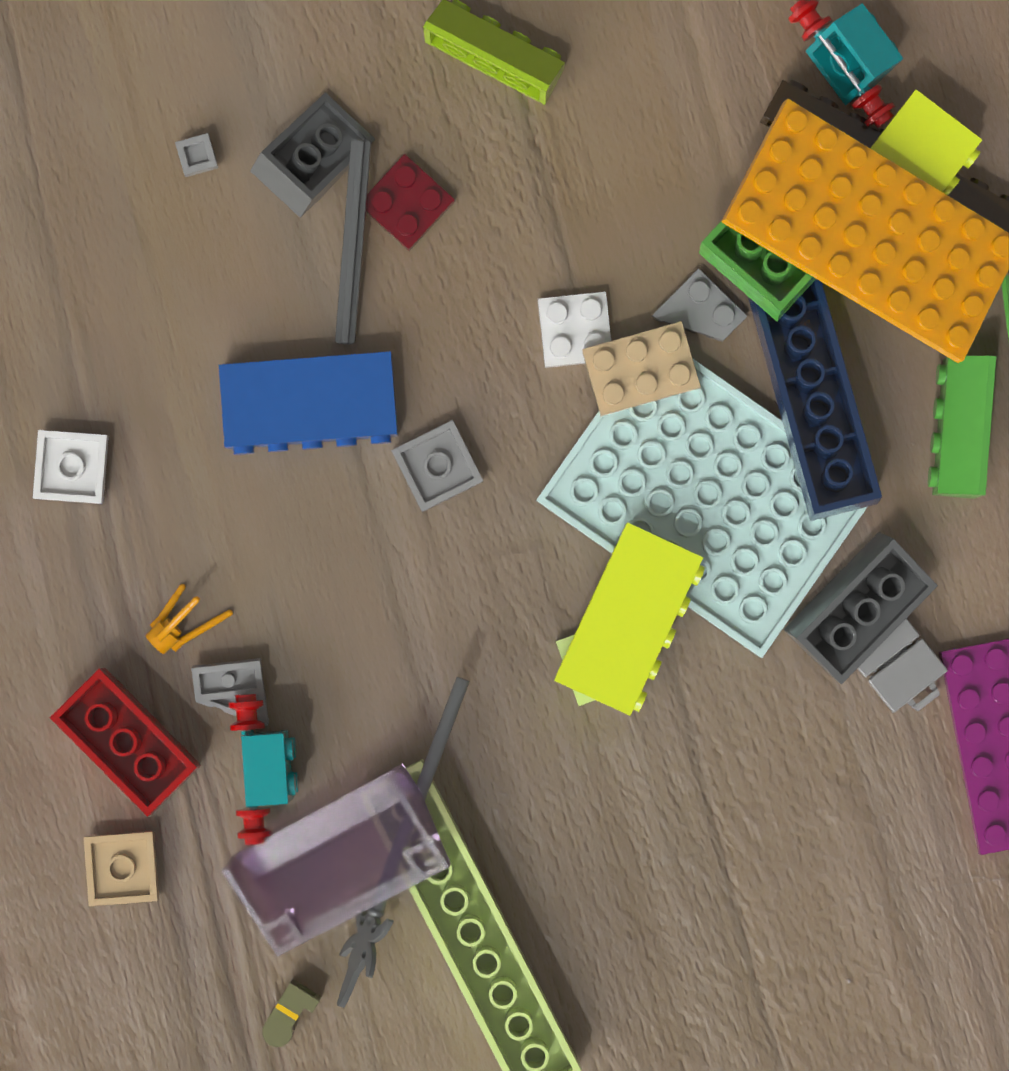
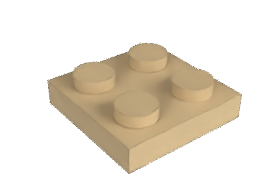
[83,831,159,907]

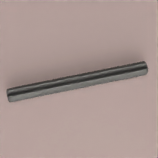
[335,139,371,344]

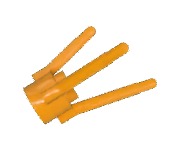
[145,584,233,654]

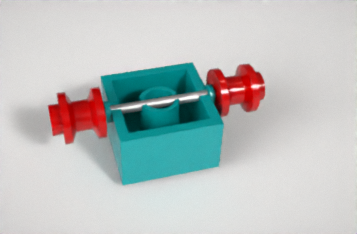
[788,0,904,129]
[229,694,299,845]

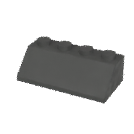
[783,532,938,685]

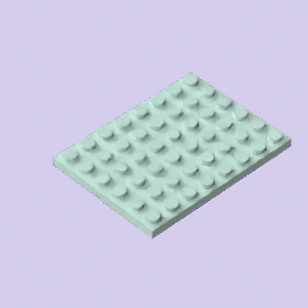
[536,358,867,658]

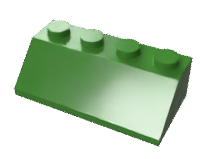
[928,355,996,499]

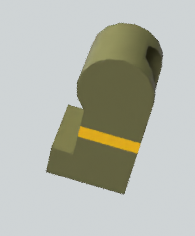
[262,979,321,1047]

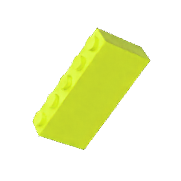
[870,90,982,195]
[554,522,706,716]

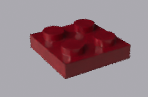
[366,154,455,251]

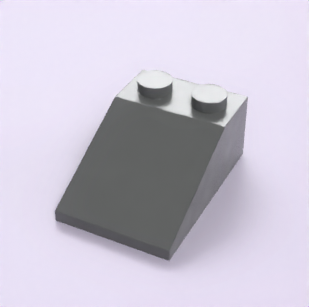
[250,92,375,218]

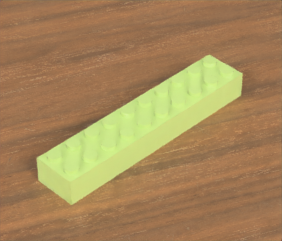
[359,759,582,1071]

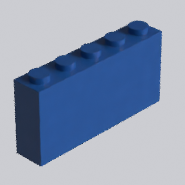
[219,351,398,455]

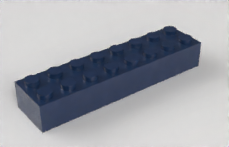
[748,279,882,521]

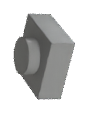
[175,133,219,177]

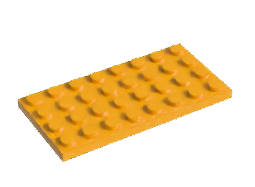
[721,99,1009,363]

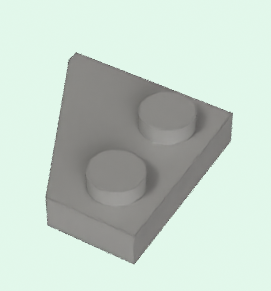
[652,268,747,342]
[191,658,269,726]

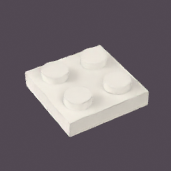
[538,292,611,368]
[33,430,109,504]

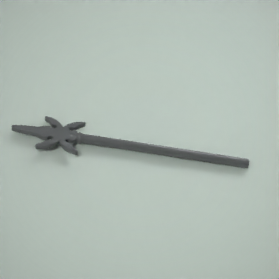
[337,677,470,1008]

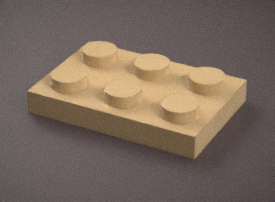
[582,321,701,416]

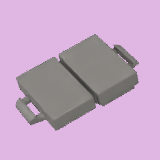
[857,618,948,713]

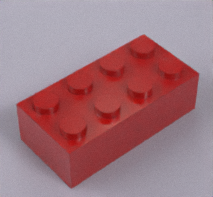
[49,668,201,817]

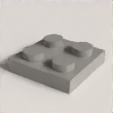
[391,420,483,512]

